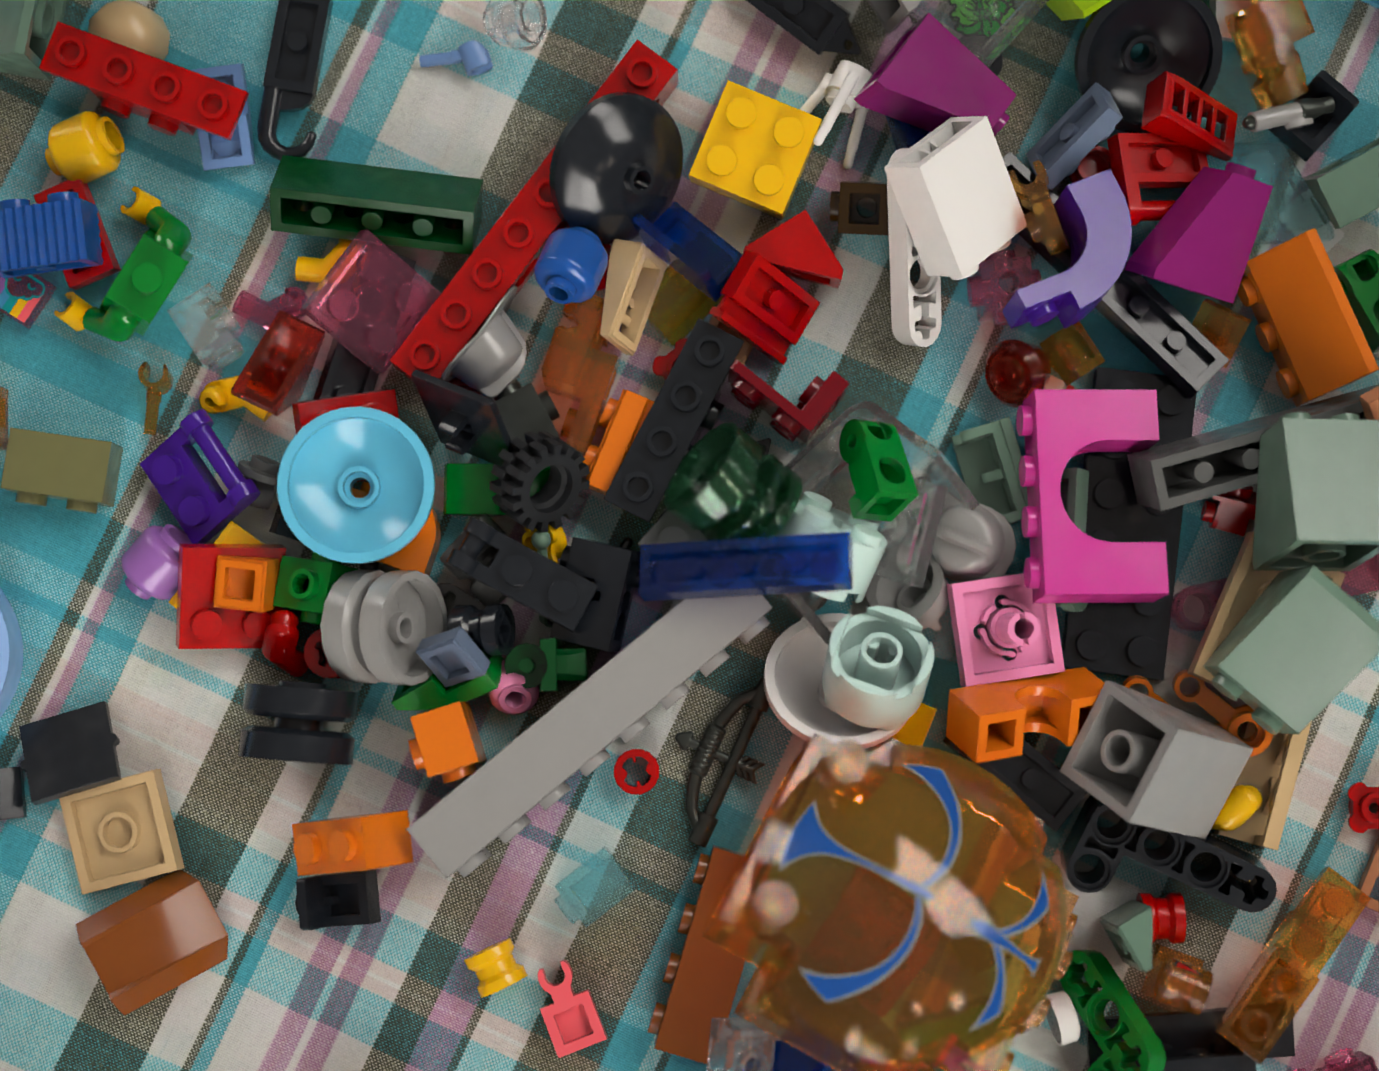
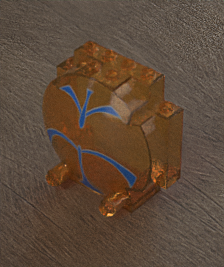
[702,733,1079,1071]

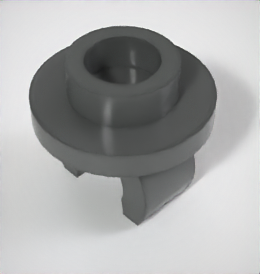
[237,455,280,510]

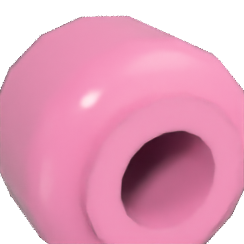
[488,660,540,715]

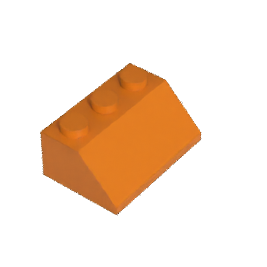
[1237,228,1379,407]

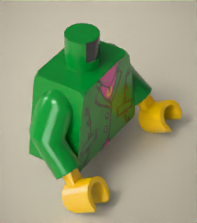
[54,187,193,342]

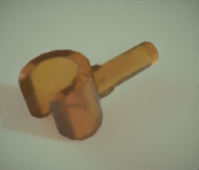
[138,362,173,435]

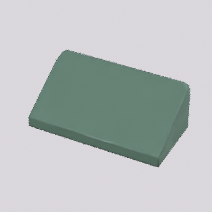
[1100,900,1153,973]

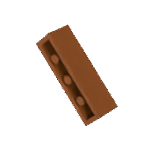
[648,844,774,1067]

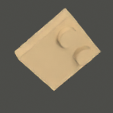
[59,769,185,895]

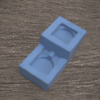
[191,63,255,171]

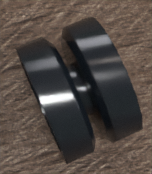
[238,680,359,765]

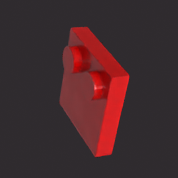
[176,544,286,649]

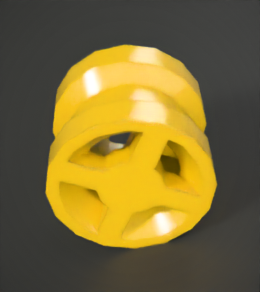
[464,938,528,998]

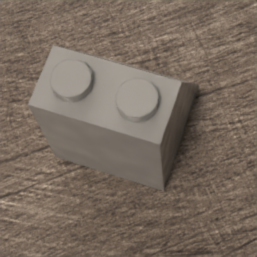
[1060,680,1253,839]

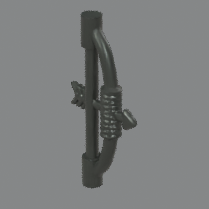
[675,677,770,848]

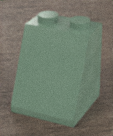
[1252,412,1379,571]
[1203,566,1379,735]

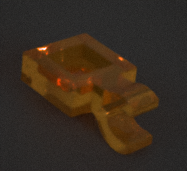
[1008,160,1070,256]

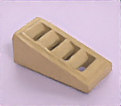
[600,239,667,356]

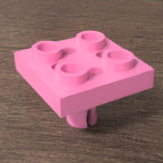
[946,573,1065,687]

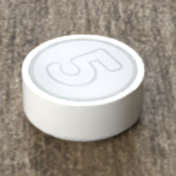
[1043,991,1081,1046]

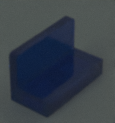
[631,201,742,302]

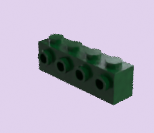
[270,155,483,255]

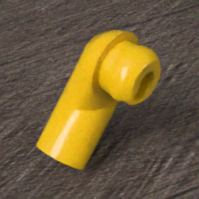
[199,375,279,422]

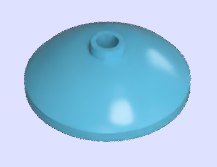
[277,407,435,564]

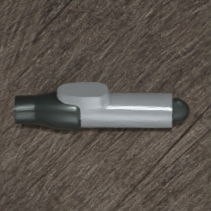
[1242,96,1335,132]

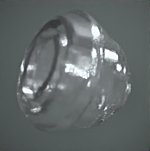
[483,0,547,52]

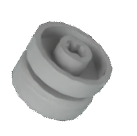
[320,569,448,686]

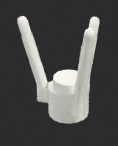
[799,60,872,169]

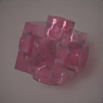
[967,250,1042,326]

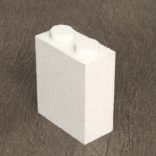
[884,116,1028,280]

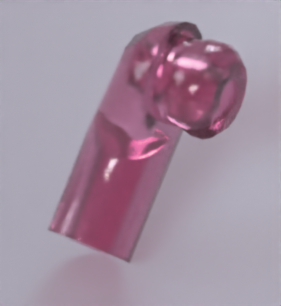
[232,286,309,331]

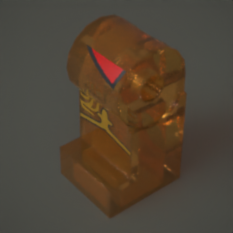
[1141,944,1213,1015]

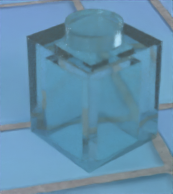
[554,845,637,928]

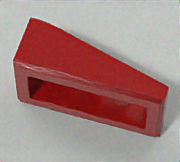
[1141,71,1238,162]

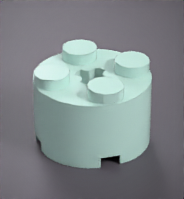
[767,491,887,603]
[822,606,934,731]

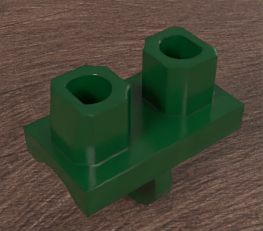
[505,638,588,692]

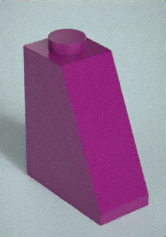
[854,13,1017,136]
[1125,162,1273,304]

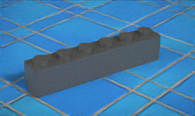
[1127,384,1379,511]

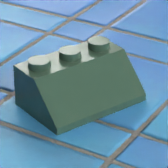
[0,0,67,81]

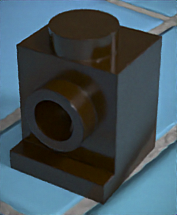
[830,181,889,236]

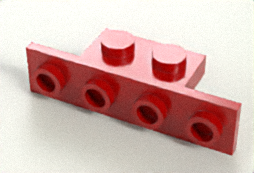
[39,21,249,141]

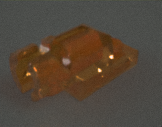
[1225,0,1315,110]
[541,295,620,456]

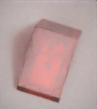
[231,310,325,416]

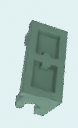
[1299,138,1379,229]
[950,417,1028,525]

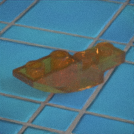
[1216,867,1371,1064]

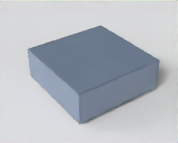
[416,626,491,688]

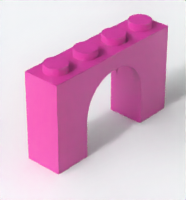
[1016,389,1169,603]

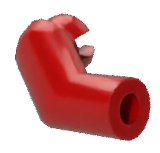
[262,610,308,677]

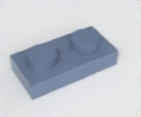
[1026,82,1123,190]

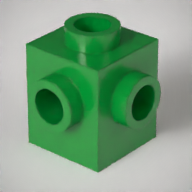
[273,551,358,625]

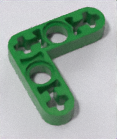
[1058,950,1166,1071]

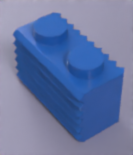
[0,192,104,278]

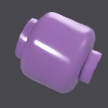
[121,524,192,600]

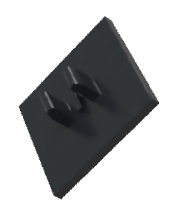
[411,369,514,466]

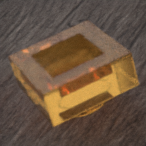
[1192,298,1252,368]
[1039,321,1105,386]

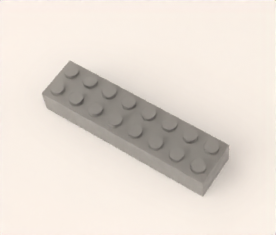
[407,559,773,878]

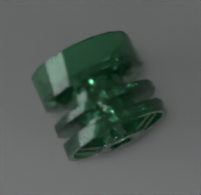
[664,422,802,561]

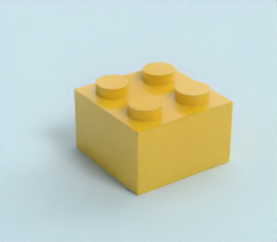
[689,80,822,220]

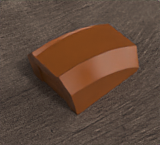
[76,870,228,1016]

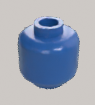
[534,226,608,304]

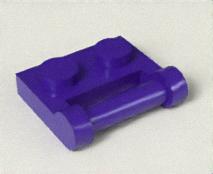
[140,409,261,544]

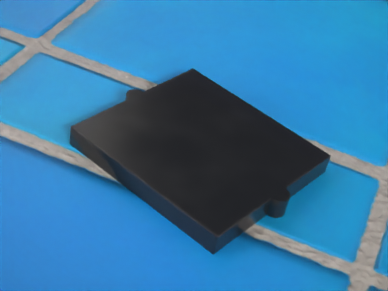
[19,701,122,805]

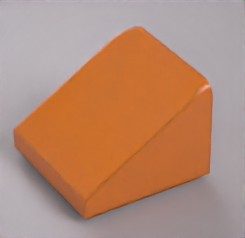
[213,555,279,613]

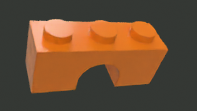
[946,667,1105,764]

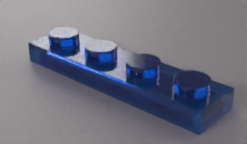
[639,532,853,601]

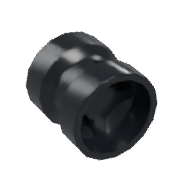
[447,604,516,656]

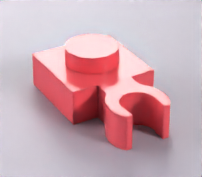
[538,959,607,1058]

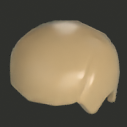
[88,0,170,60]

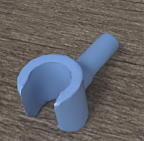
[419,40,493,76]

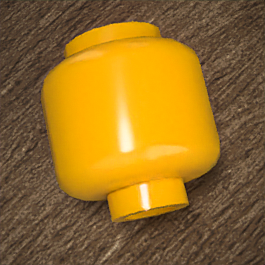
[45,111,125,183]

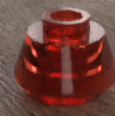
[985,339,1051,408]

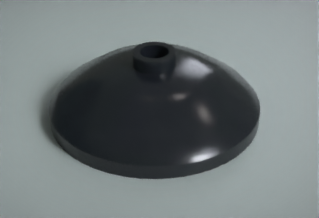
[1074,0,1223,133]
[549,92,683,244]

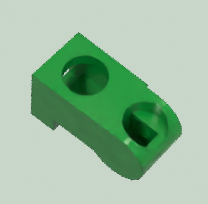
[1333,249,1379,354]
[839,419,919,522]

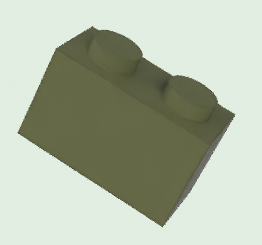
[0,427,123,514]

